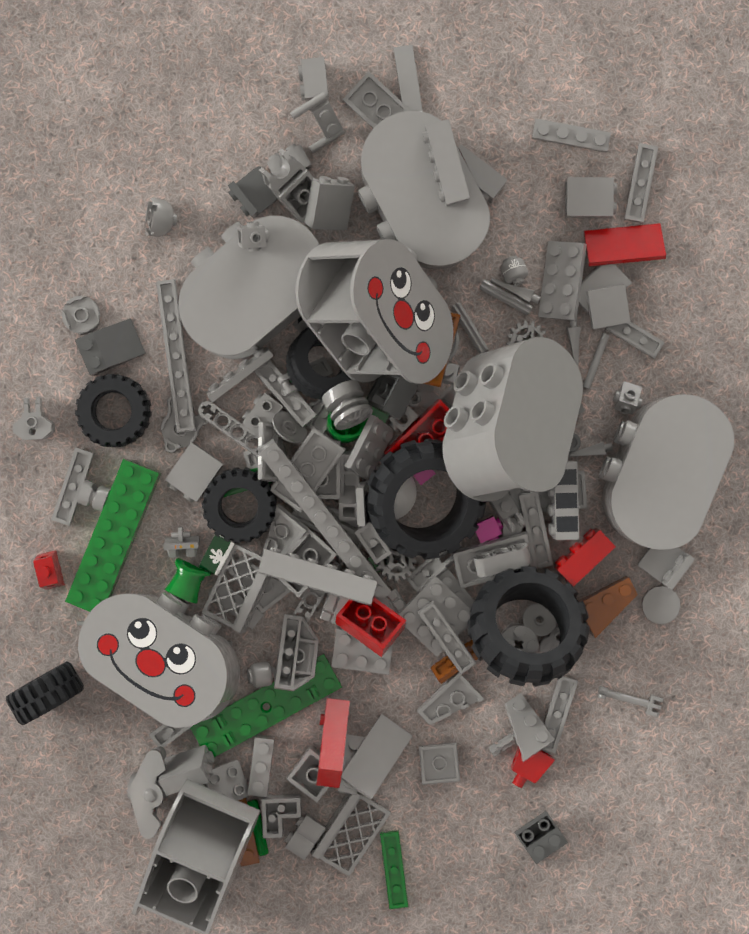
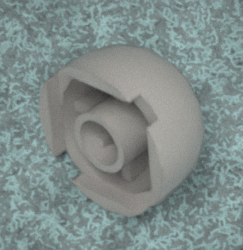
[145,197,177,237]

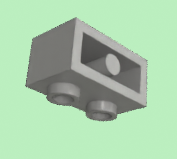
[242,393,284,435]

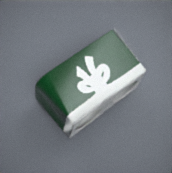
[198,535,235,576]

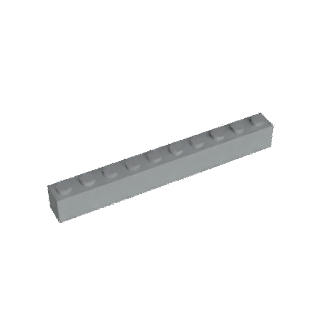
[258,438,392,601]

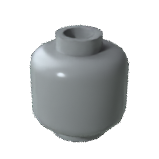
[247,661,275,688]

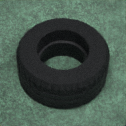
[286,327,352,400]

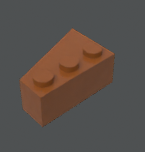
[578,576,638,638]

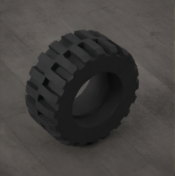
[75,374,152,447]
[202,467,277,543]
[6,661,84,725]

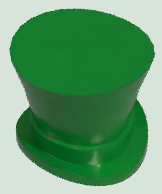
[164,558,211,604]

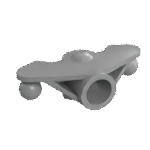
[127,746,169,839]

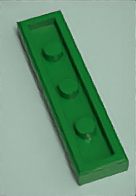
[380,830,408,909]

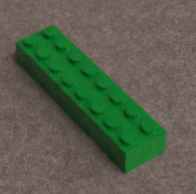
[65,459,162,612]

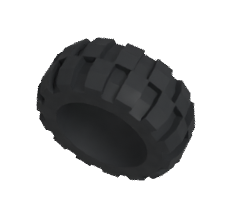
[365,439,486,560]
[468,566,590,687]

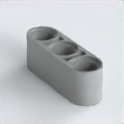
[474,543,532,577]

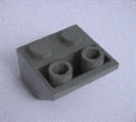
[514,810,568,864]

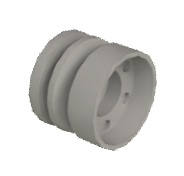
[322,380,373,430]

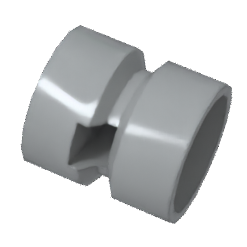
[77,480,111,512]

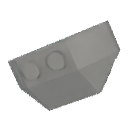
[274,614,319,691]

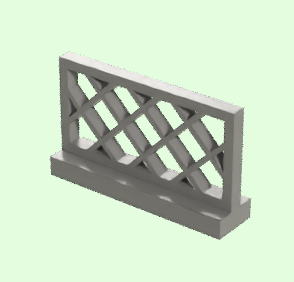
[202,543,271,633]
[311,792,391,876]

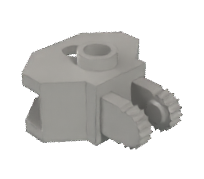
[13,397,55,440]

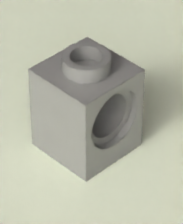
[389,406,418,432]

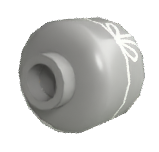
[500,256,528,286]

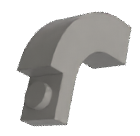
[339,451,360,521]

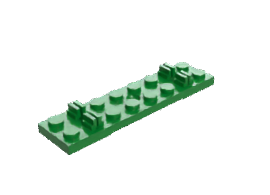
[190,653,342,757]

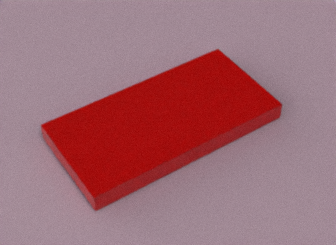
[584,223,666,266]

